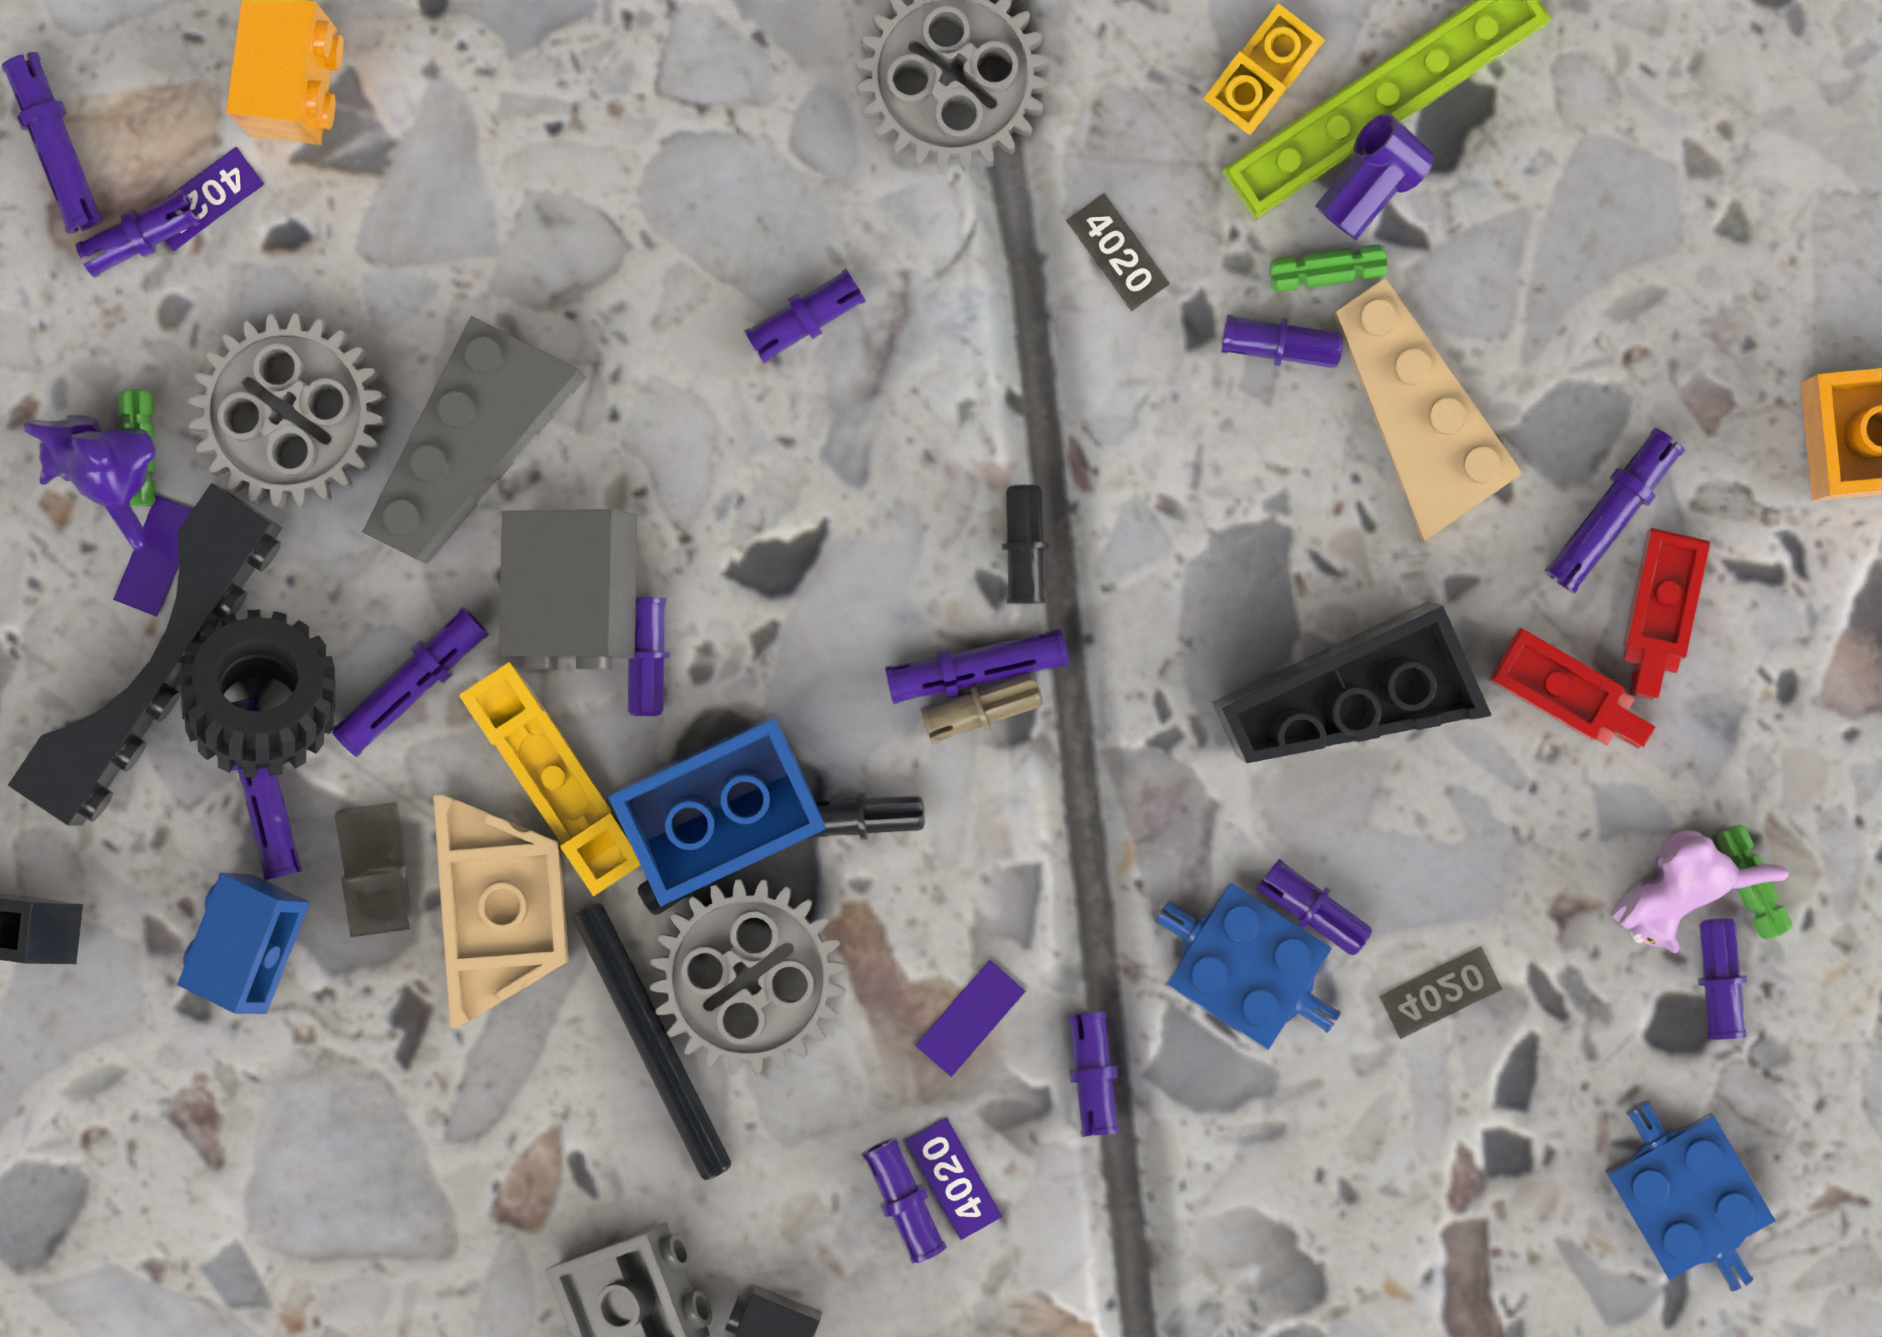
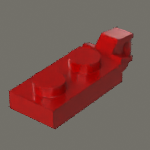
[1623,528,1710,700]
[1488,628,1656,749]

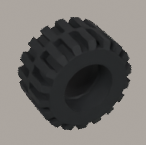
[180,609,336,778]

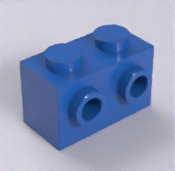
[177,872,310,1014]

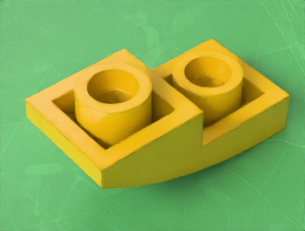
[1203,3,1326,136]

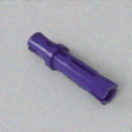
[1,52,104,234]
[1544,428,1685,594]
[331,607,489,757]
[885,628,1069,705]
[231,697,303,881]

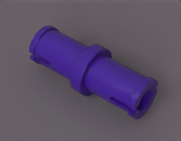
[75,189,201,278]
[744,268,866,364]
[1068,1012,1120,1137]
[861,1137,947,1264]

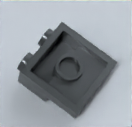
[545,1222,712,1337]

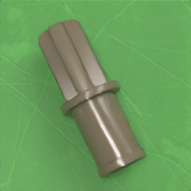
[921,674,1043,744]

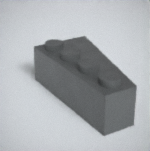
[362,316,587,564]

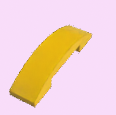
[459,662,640,896]

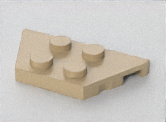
[433,795,569,1028]

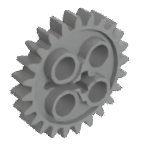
[856,0,1050,174]
[188,313,387,509]
[650,879,846,1076]

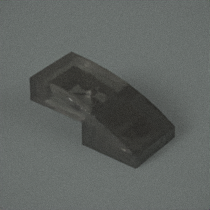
[334,802,412,937]

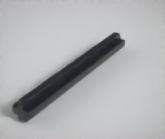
[573,903,731,1180]

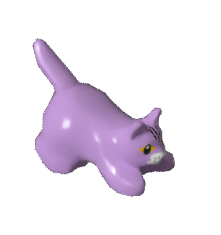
[1611,830,1789,953]

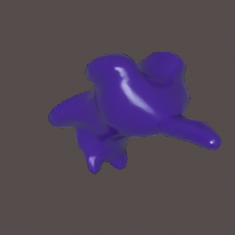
[24,415,156,552]

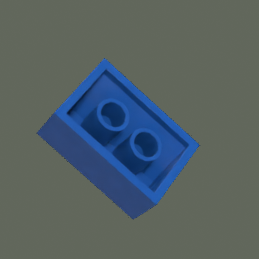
[608,713,826,907]

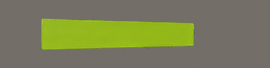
[1221,0,1552,222]

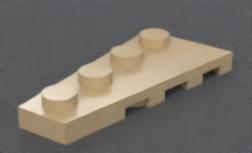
[1334,278,1523,543]

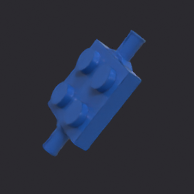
[1155,883,1341,1050]
[1605,1100,1776,1292]

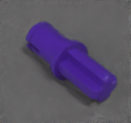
[1221,314,1343,368]
[628,597,670,716]
[1257,859,1372,955]
[1698,918,1747,1040]

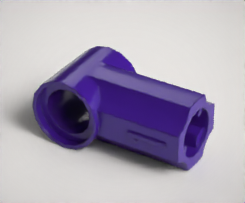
[1315,114,1433,241]

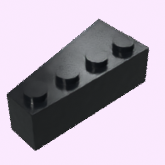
[1212,601,1492,763]

